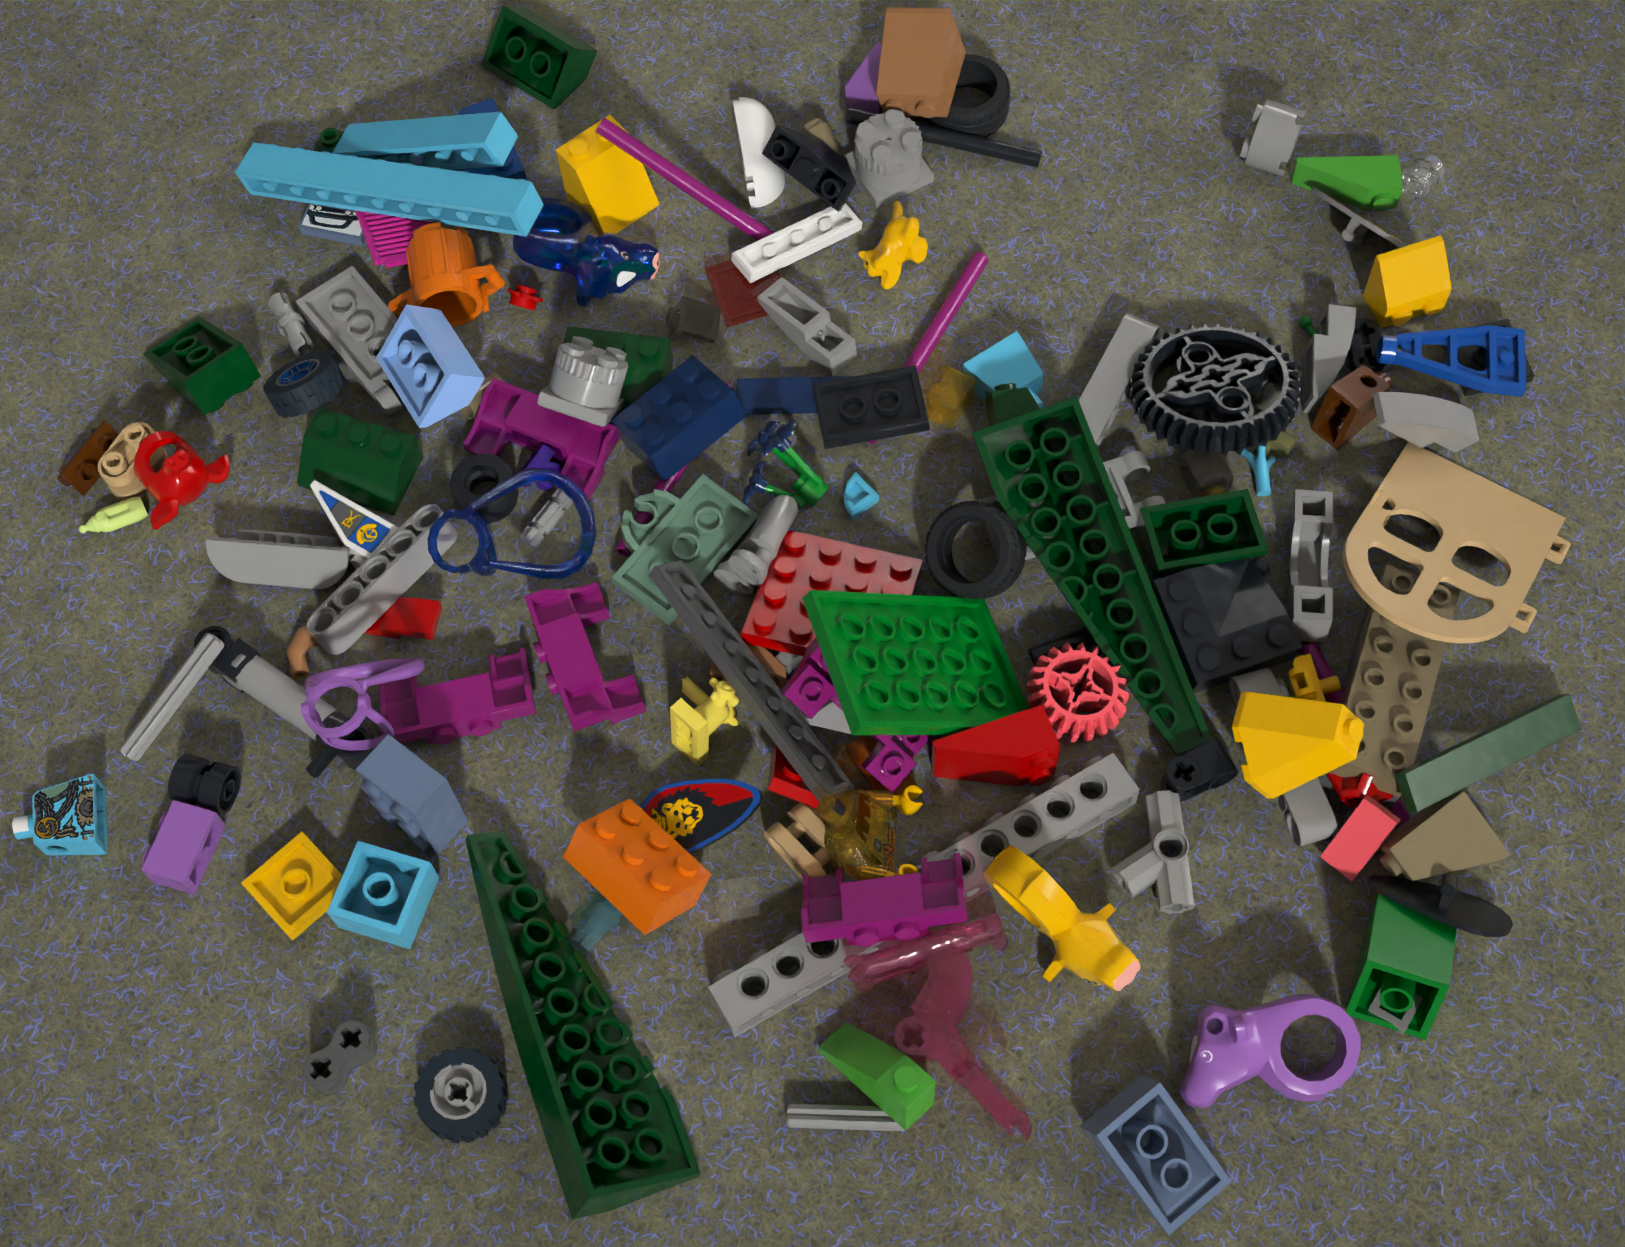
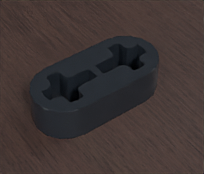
[1348,318,1385,373]

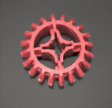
[1026,642,1129,743]

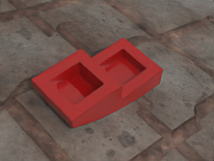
[365,597,443,640]

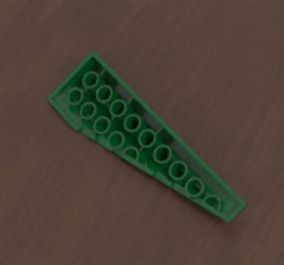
[972,396,1212,755]
[465,830,701,1220]

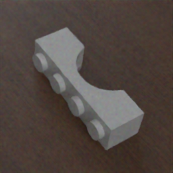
[1288,489,1333,643]

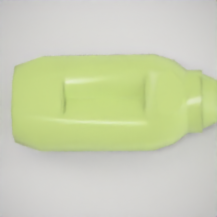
[79,496,148,533]

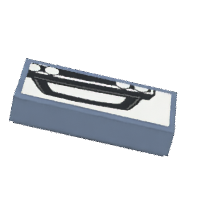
[298,203,366,246]

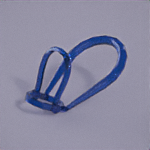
[427,467,596,579]

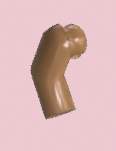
[287,625,320,679]

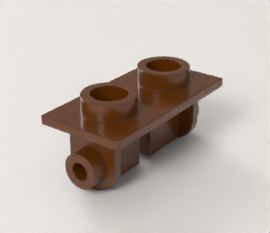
[57,420,119,496]

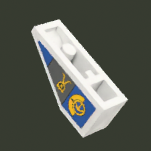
[310,480,399,569]

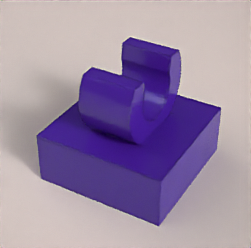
[515,444,562,491]

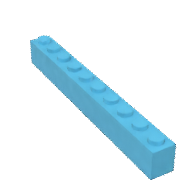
[235,142,544,237]

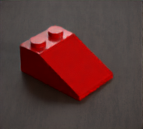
[931,704,1060,786]

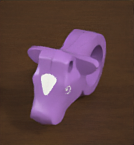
[1179,993,1361,1108]

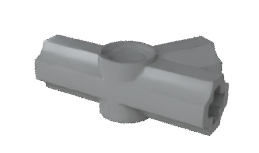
[1111,790,1195,914]

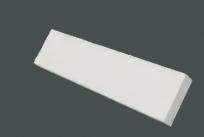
[731,203,862,283]

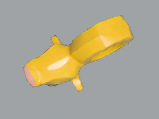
[982,845,1141,991]

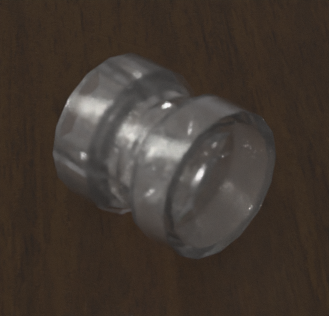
[1401,152,1446,200]

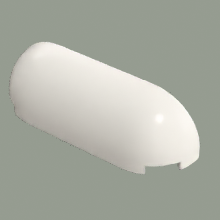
[732,97,785,209]

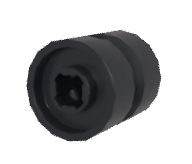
[168,754,241,814]

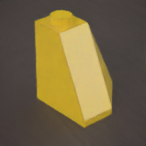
[1232,692,1365,799]

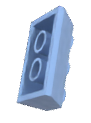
[376,304,485,428]

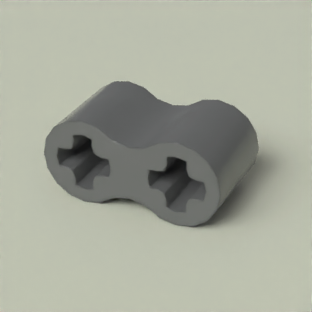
[302,1020,378,1096]

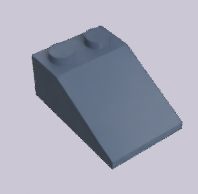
[1079,1074,1232,1236]

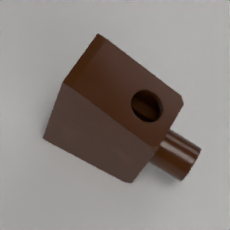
[1311,366,1392,451]

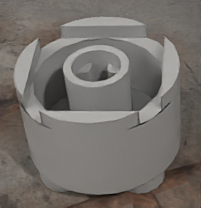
[1240,99,1307,177]

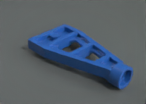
[1376,325,1526,397]

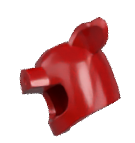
[133,431,230,530]

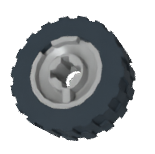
[413,1047,509,1144]

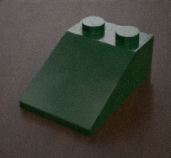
[143,316,261,416]

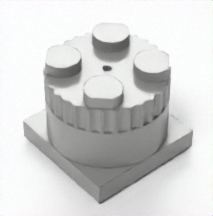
[844,109,934,209]
[537,336,628,427]

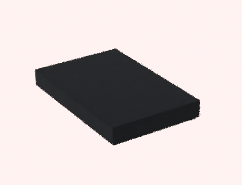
[812,365,930,449]

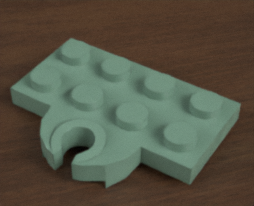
[612,474,759,625]

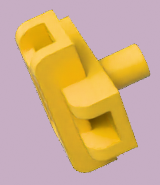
[1288,654,1341,702]

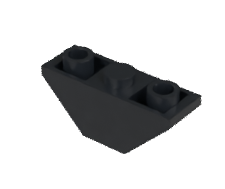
[762,125,856,212]

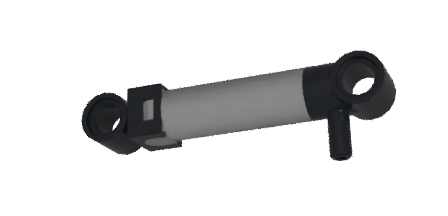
[194,626,375,778]

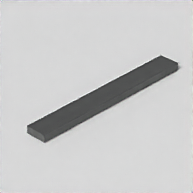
[649,560,854,805]

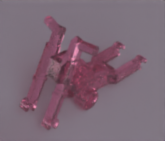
[843,914,1032,1140]

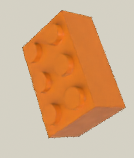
[563,798,712,935]

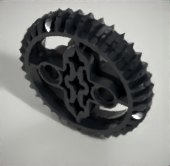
[1129,323,1301,457]

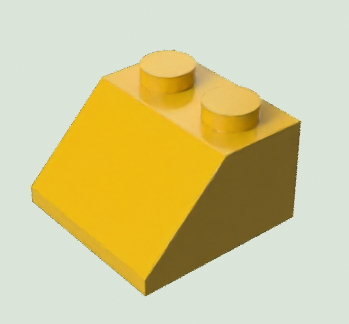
[1363,235,1452,328]

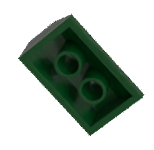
[481,5,598,109]
[563,326,674,414]
[297,407,423,516]
[1136,489,1269,574]

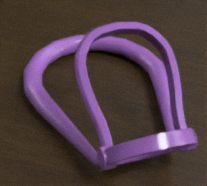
[301,658,425,751]

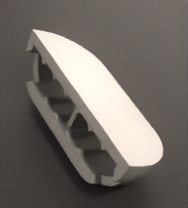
[206,530,350,589]

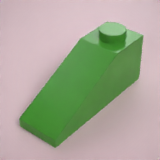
[1291,155,1403,211]
[818,1022,936,1131]

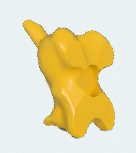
[858,201,928,289]

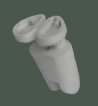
[714,495,798,595]

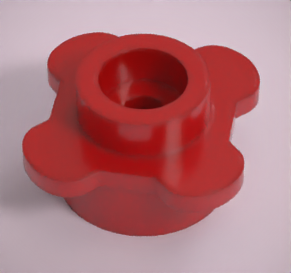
[507,284,543,311]

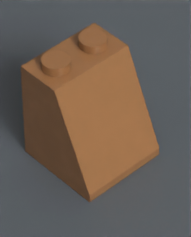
[876,7,966,118]

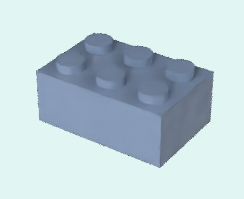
[356,734,468,855]

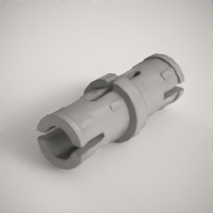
[267,293,315,357]

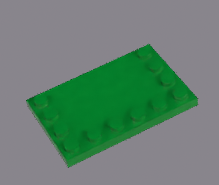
[802,590,1029,735]

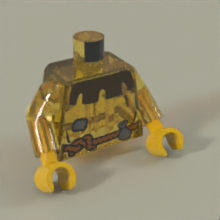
[817,785,923,881]

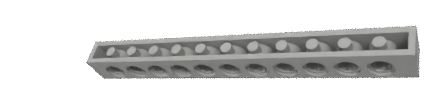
[708,753,1140,1038]

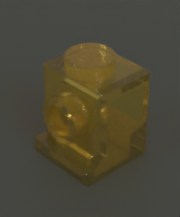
[926,364,975,428]

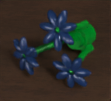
[743,421,829,509]

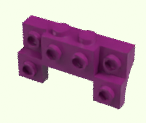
[463,377,620,501]
[524,582,647,732]
[780,638,933,793]
[378,647,537,745]
[801,853,968,946]

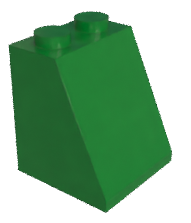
[1345,893,1457,1040]

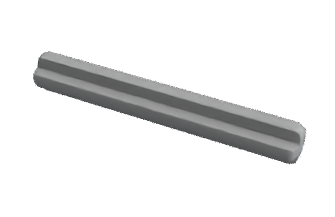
[120,633,224,761]

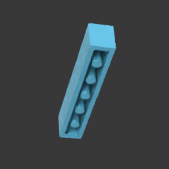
[332,112,518,170]

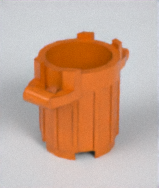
[388,222,505,327]

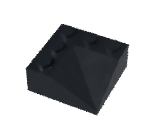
[1151,558,1303,694]

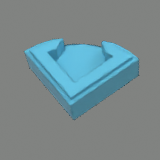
[843,472,879,521]

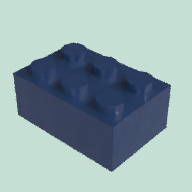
[611,355,746,483]

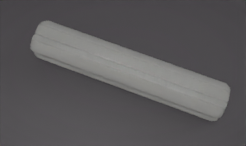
[786,1103,905,1131]

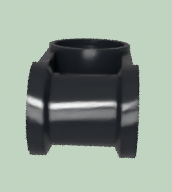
[1160,738,1239,802]

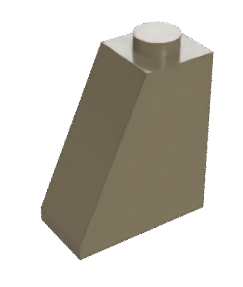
[1378,790,1511,881]

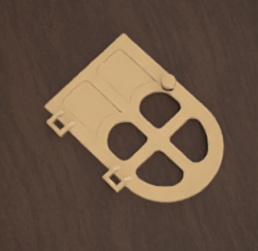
[1343,441,1571,644]

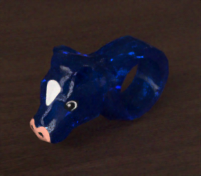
[512,198,660,307]

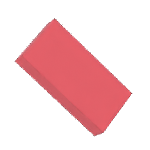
[1320,796,1401,881]

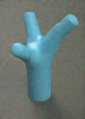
[1241,445,1276,496]

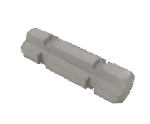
[520,487,576,549]

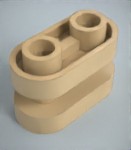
[98,422,167,500]
[764,802,851,879]

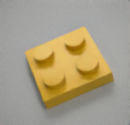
[241,831,343,941]

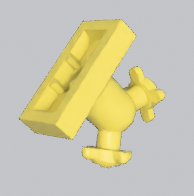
[670,676,739,766]

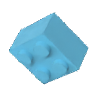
[327,841,439,949]

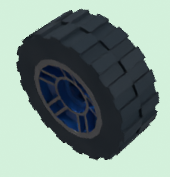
[263,351,346,418]

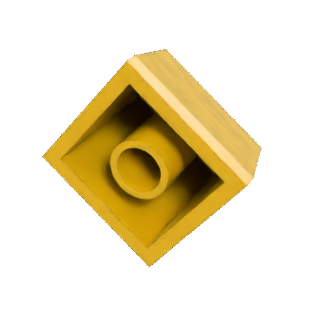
[556,114,659,240]

